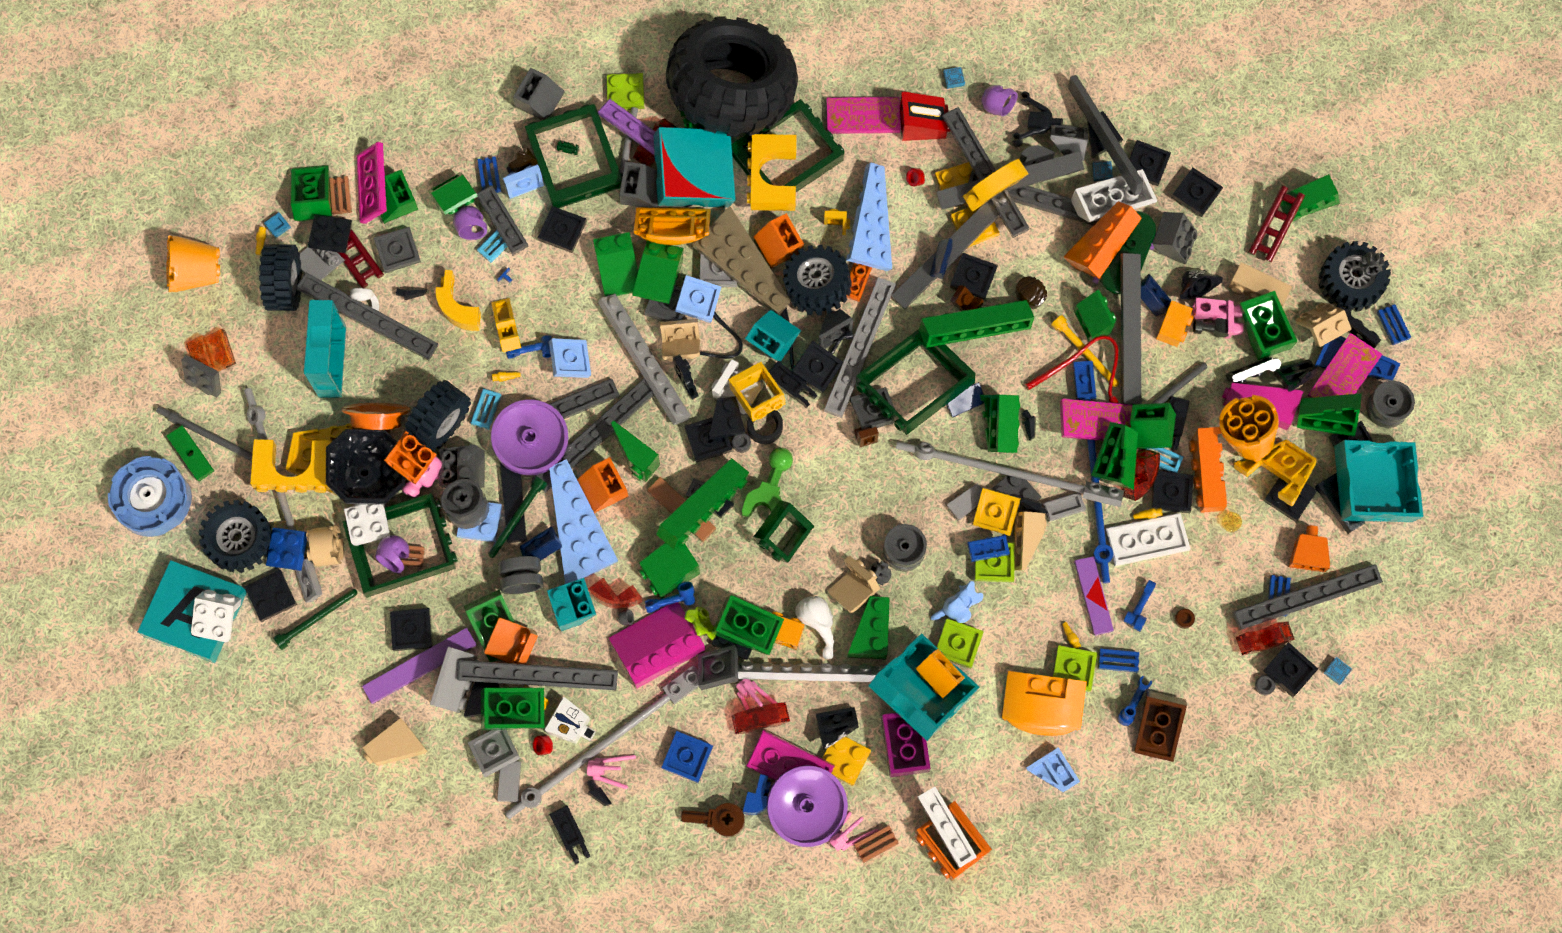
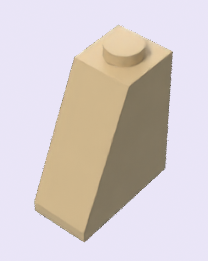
[363,718,428,766]

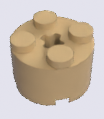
[306,525,344,567]

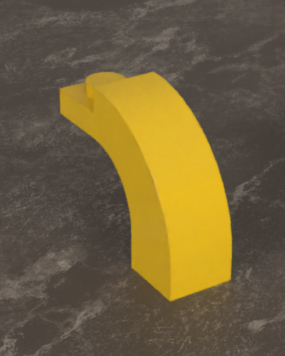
[962,159,1029,211]
[436,270,481,331]

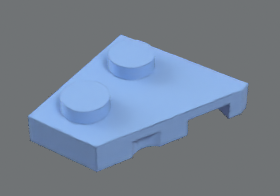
[1026,747,1080,792]

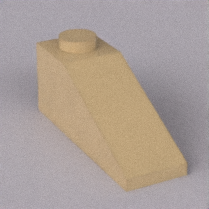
[1014,512,1047,571]

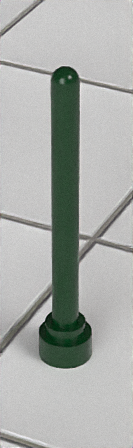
[488,476,548,558]
[273,589,358,650]

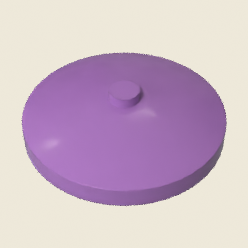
[491,400,568,475]
[767,765,848,847]

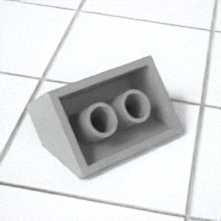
[430,647,479,713]

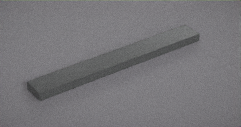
[1068,75,1143,196]
[942,107,1029,238]
[936,151,1084,210]
[968,169,1100,226]
[891,200,999,309]
[1120,253,1142,405]
[296,272,439,361]
[532,378,655,493]
[1232,564,1383,630]
[457,660,618,690]

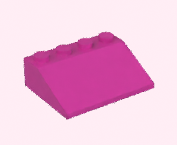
[609,602,706,689]

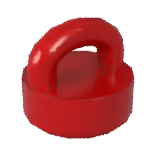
[906,168,925,187]
[533,735,553,755]

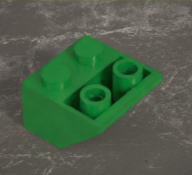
[381,169,419,223]
[428,172,477,215]
[1074,290,1116,342]
[1130,403,1176,449]

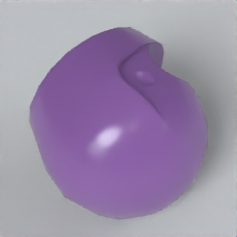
[982,85,1018,116]
[453,206,487,240]
[375,535,409,573]

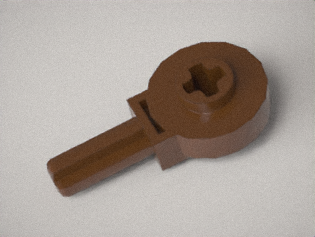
[681,803,745,837]

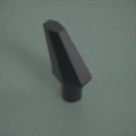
[396,287,427,300]
[1021,410,1036,441]
[1020,498,1048,515]
[586,779,612,806]

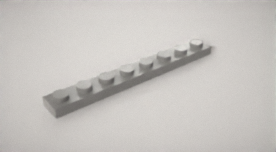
[824,277,896,418]
[598,294,691,425]
[738,661,886,682]

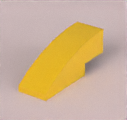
[491,298,521,352]

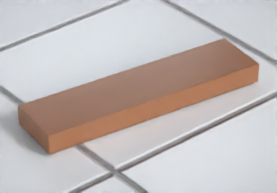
[647,477,716,542]

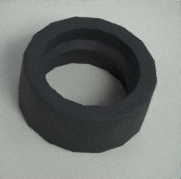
[747,410,783,444]

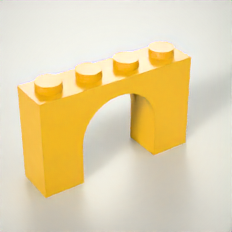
[747,134,797,211]
[250,439,332,493]

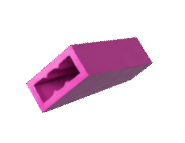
[1222,383,1303,430]

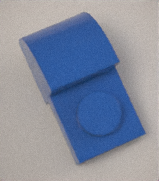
[743,774,771,815]

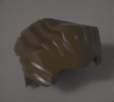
[506,148,538,174]
[1015,276,1047,309]

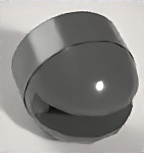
[618,609,634,625]

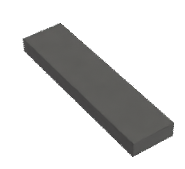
[476,185,529,256]
[549,379,620,419]

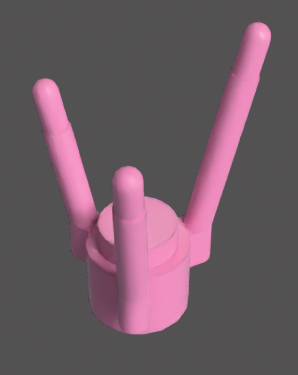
[736,679,783,725]
[587,755,636,789]
[829,812,878,851]

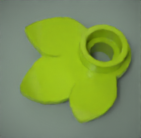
[685,606,715,640]

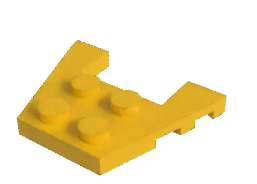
[286,423,354,496]
[1234,439,1316,507]

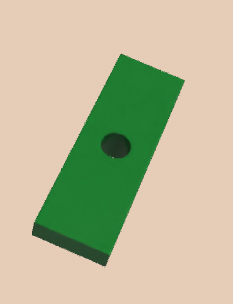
[166,425,214,482]

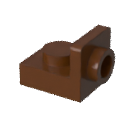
[950,285,984,311]
[854,427,879,448]

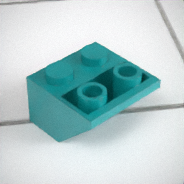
[745,310,801,362]
[547,578,597,632]

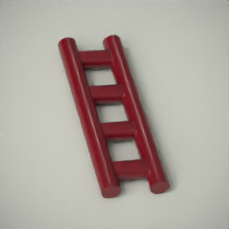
[1248,185,1305,263]
[337,217,384,288]

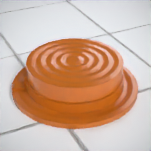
[342,403,410,430]

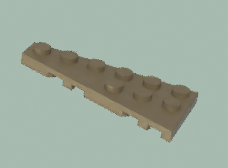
[693,206,791,315]

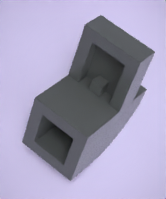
[1019,145,1055,167]

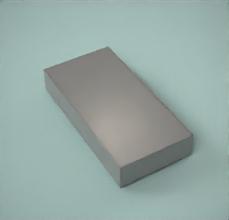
[947,483,982,521]
[1043,492,1086,522]
[497,761,521,802]

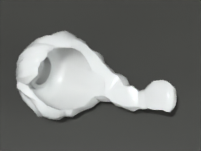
[795,596,834,659]

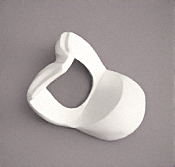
[350,288,379,311]

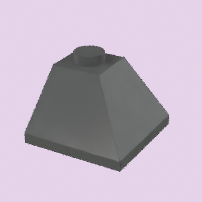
[1051,124,1088,161]
[819,309,853,349]

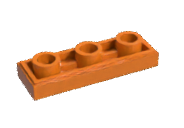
[846,263,872,302]

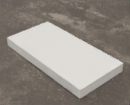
[1105,513,1190,566]

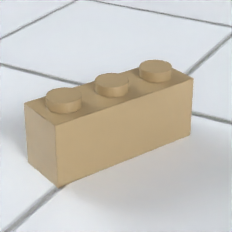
[1229,262,1292,306]

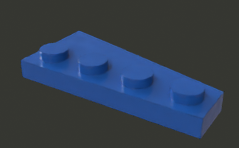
[1315,336,1401,381]

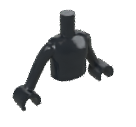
[1012,91,1063,147]

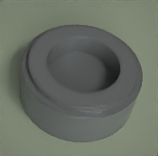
[732,433,751,453]
[1255,675,1276,696]

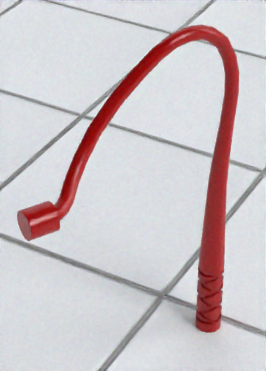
[1025,335,1119,404]

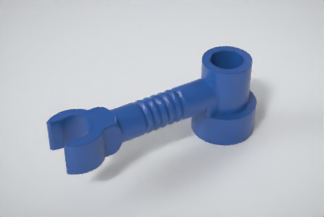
[506,335,552,359]
[1124,580,1156,632]
[644,582,695,613]
[1117,676,1152,726]

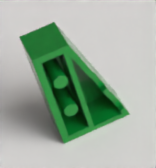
[1280,174,1340,222]
[1297,393,1362,436]
[980,394,1020,453]
[1091,422,1138,490]
[847,596,890,660]

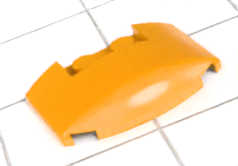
[634,208,711,245]
[1002,671,1087,736]

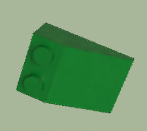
[291,165,332,221]
[593,232,638,297]
[633,240,684,304]
[1240,291,1297,360]
[611,420,660,482]
[464,590,515,662]
[711,595,784,655]
[481,688,545,730]

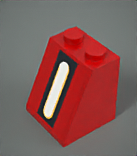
[900,92,950,141]

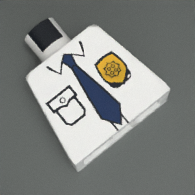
[545,697,596,744]

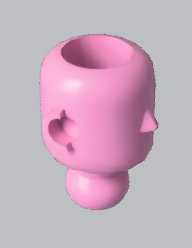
[402,457,442,498]

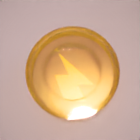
[1222,512,1242,532]

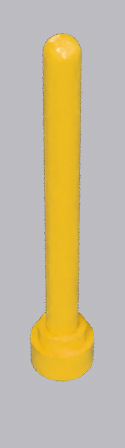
[1051,315,1119,387]

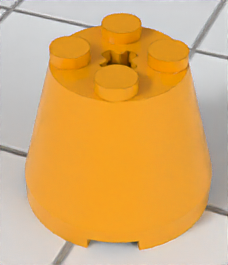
[166,235,220,292]
[1219,395,1279,462]

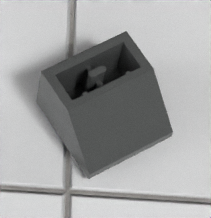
[513,68,565,120]
[619,162,658,208]
[1153,212,1197,264]
[439,445,485,488]

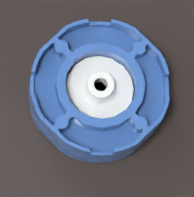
[108,456,192,537]

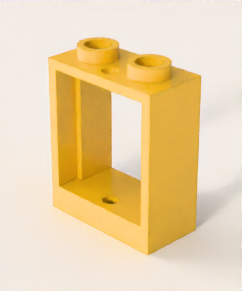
[728,362,786,422]

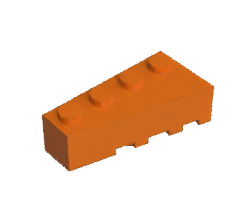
[1063,201,1142,279]
[1188,427,1227,513]

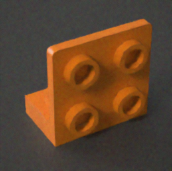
[484,617,538,664]

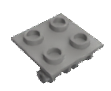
[300,247,345,280]

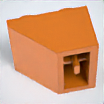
[753,213,804,268]
[577,457,628,513]

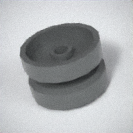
[1366,380,1415,428]
[441,479,489,529]
[883,524,927,572]
[498,556,544,595]

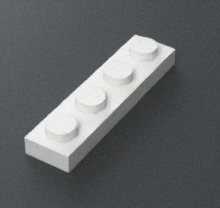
[917,787,977,868]

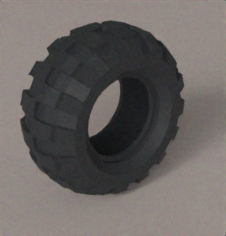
[666,16,798,137]

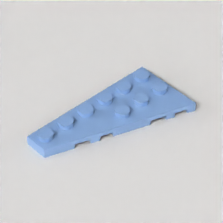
[846,162,892,271]
[549,459,618,584]

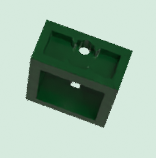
[753,500,814,563]

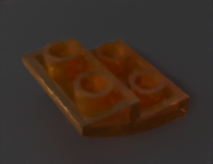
[186,329,236,371]

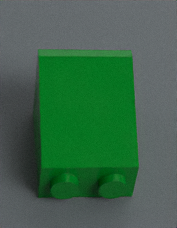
[638,543,700,599]

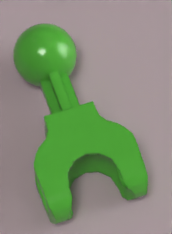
[742,447,793,517]

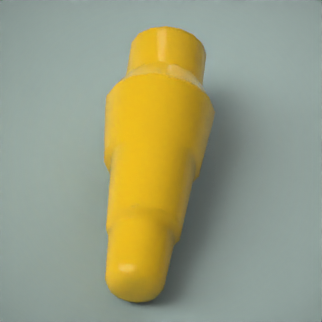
[255,227,266,255]
[492,372,521,382]
[1133,508,1163,519]
[1062,622,1081,649]

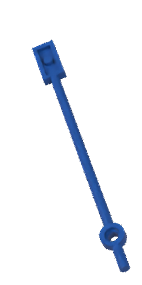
[1073,361,1114,584]

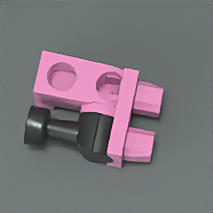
[1192,298,1243,339]

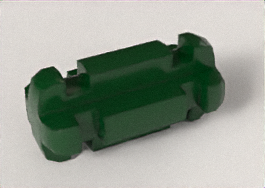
[557,140,579,155]

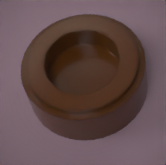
[1175,609,1195,629]

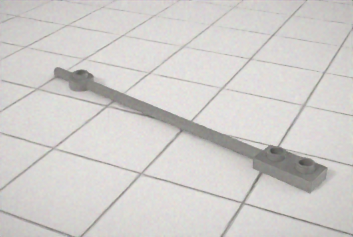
[244,388,322,603]
[896,441,1124,507]
[505,665,699,819]

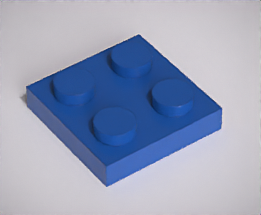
[266,528,307,571]
[661,731,713,784]

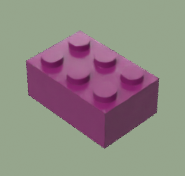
[881,713,931,777]

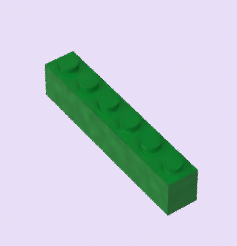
[919,300,1035,348]
[656,458,749,549]

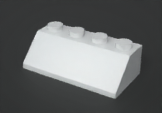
[1071,169,1157,222]

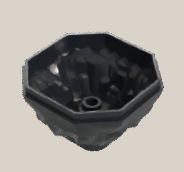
[326,429,405,505]

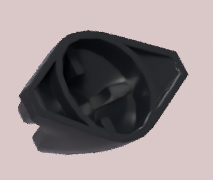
[1180,269,1223,299]

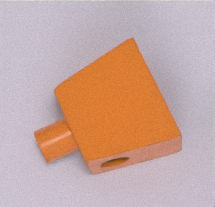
[1289,525,1330,573]

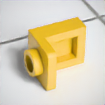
[824,209,850,235]

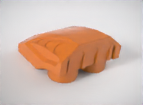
[384,431,437,484]

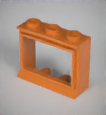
[915,801,992,881]

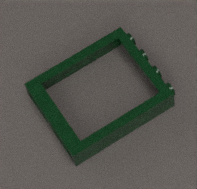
[731,99,845,192]
[525,104,622,208]
[856,329,976,435]
[342,493,458,598]

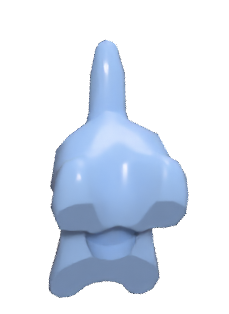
[930,581,983,623]

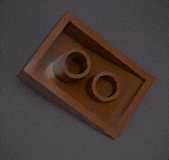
[1134,691,1187,762]

